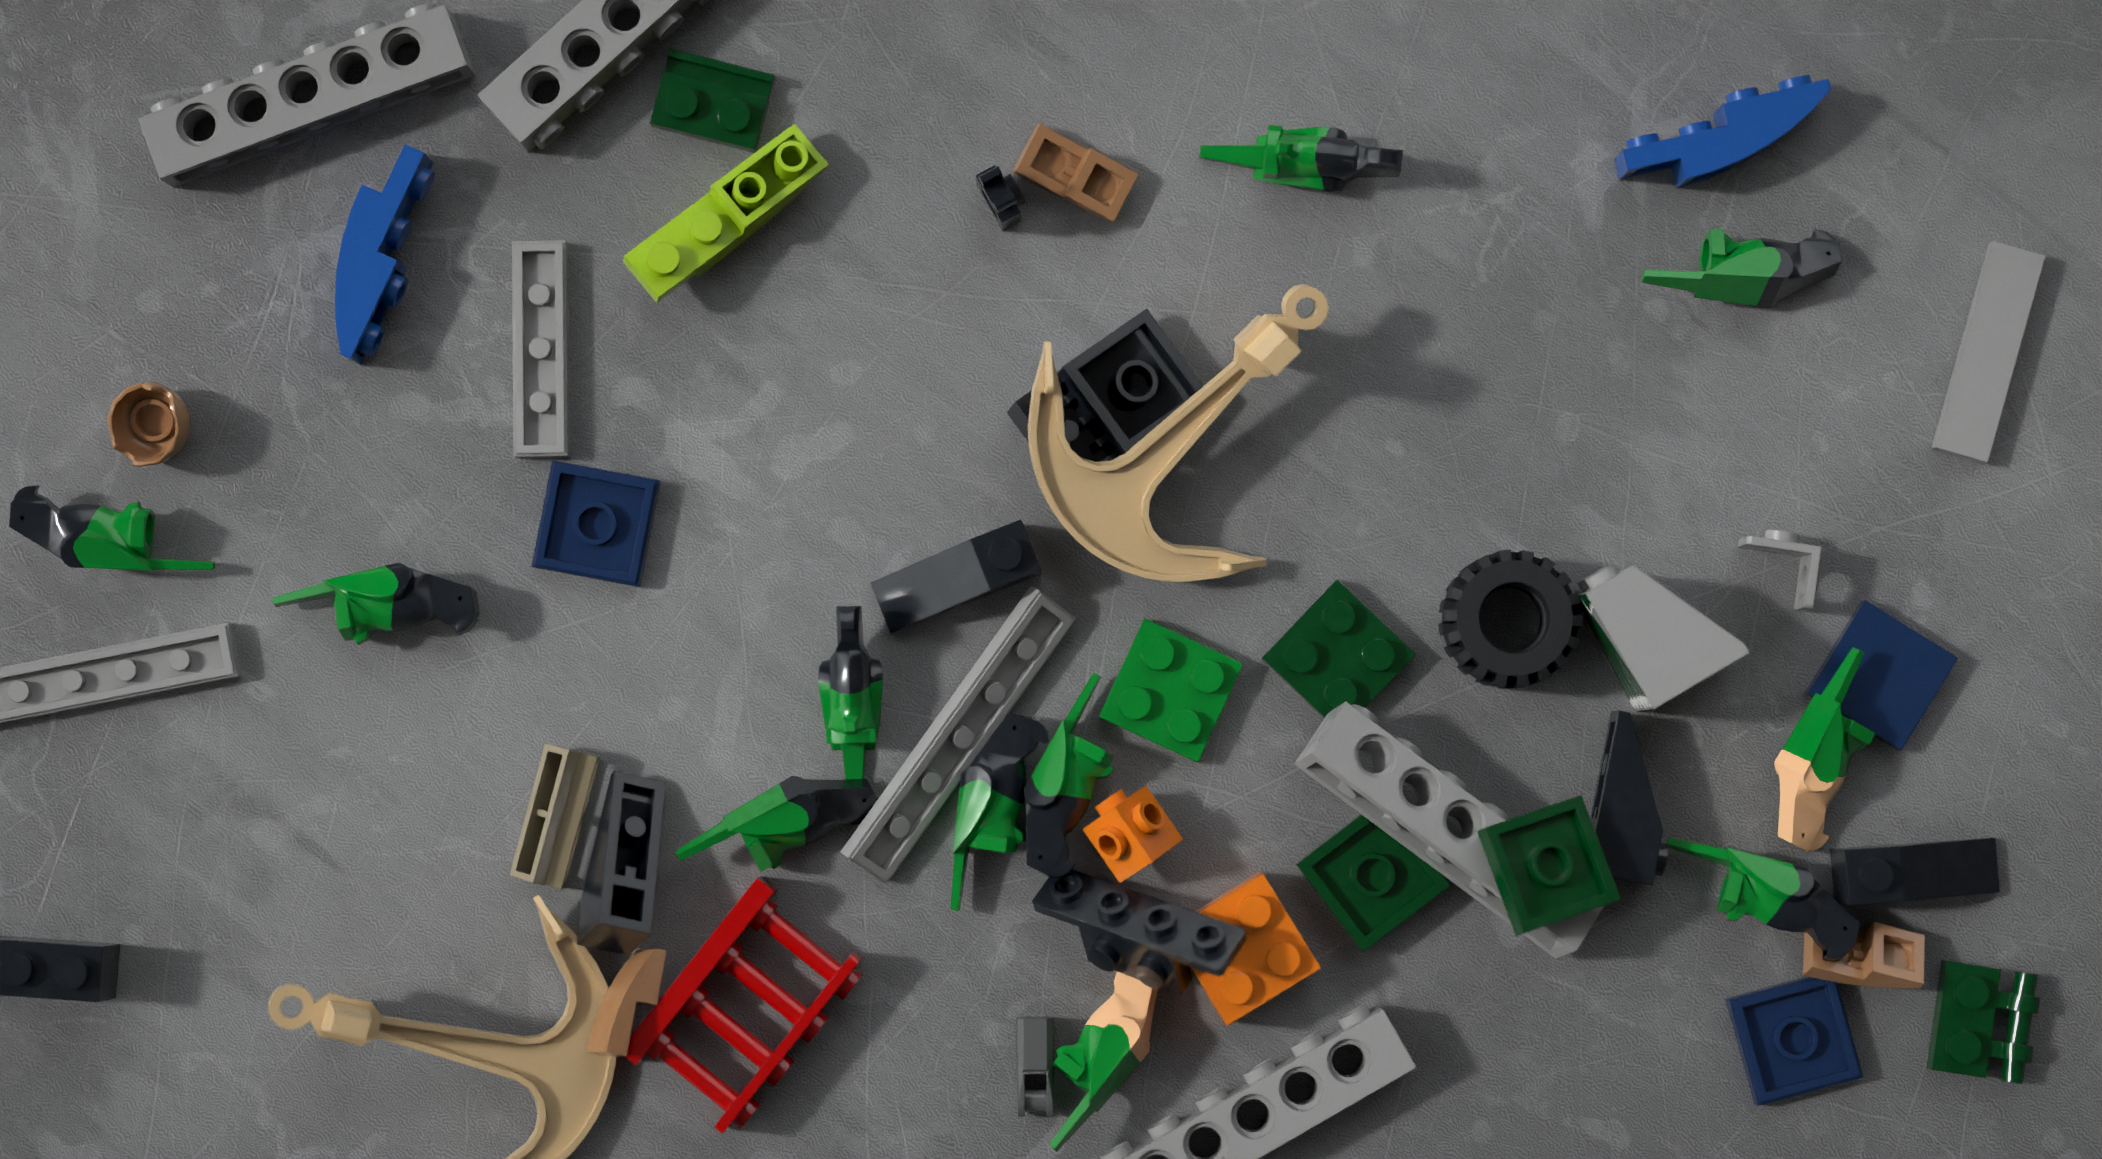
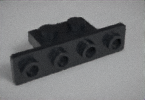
[1032,870,1247,995]

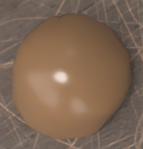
[107,382,192,467]

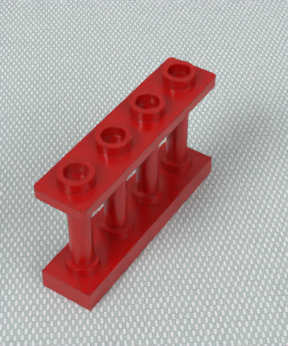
[625,876,863,1134]

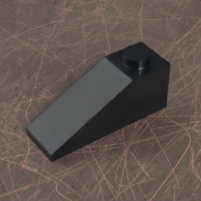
[871,519,1042,633]
[1590,710,1668,886]
[577,771,666,955]
[1830,838,2000,905]

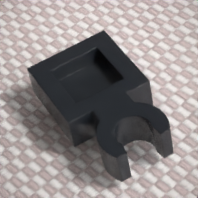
[976,165,1025,231]

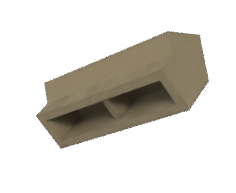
[509,743,600,890]

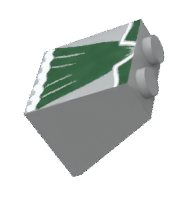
[1577,563,1750,711]

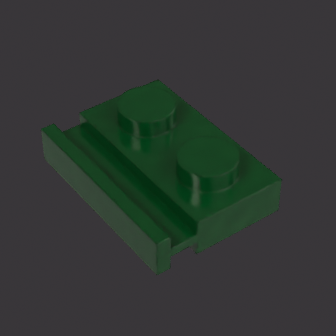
[650,48,775,153]

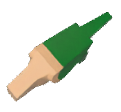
[1774,647,1875,852]
[1049,971,1158,1152]

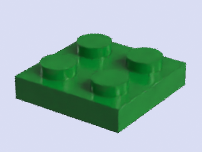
[1099,618,1243,763]

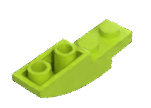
[623,123,829,303]

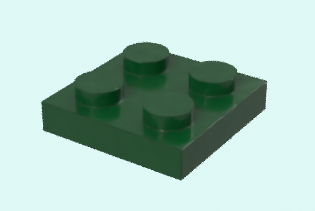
[1261,580,1416,718]
[1477,795,1621,936]
[1295,814,1450,952]

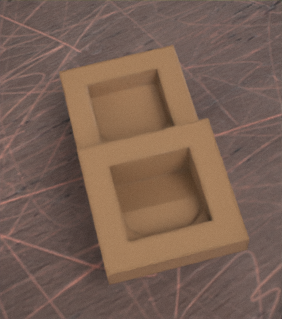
[1012,124,1138,222]
[1803,922,1925,989]
[586,948,667,1056]

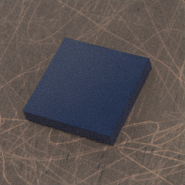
[531,460,661,588]
[1805,600,1958,750]
[1725,976,1863,1106]

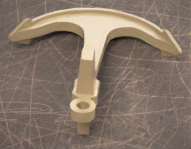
[1028,284,1329,582]
[268,895,617,1159]

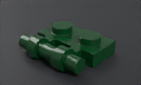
[1926,960,2040,1084]

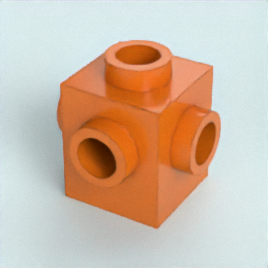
[1083,785,1183,883]

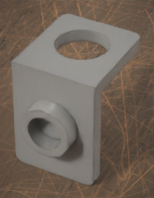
[1738,530,1821,611]

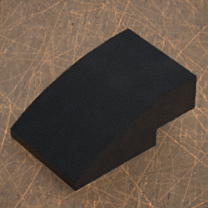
[1007,309,1204,462]

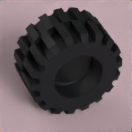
[1438,549,1583,689]

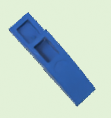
[1614,75,1831,188]
[335,144,435,365]

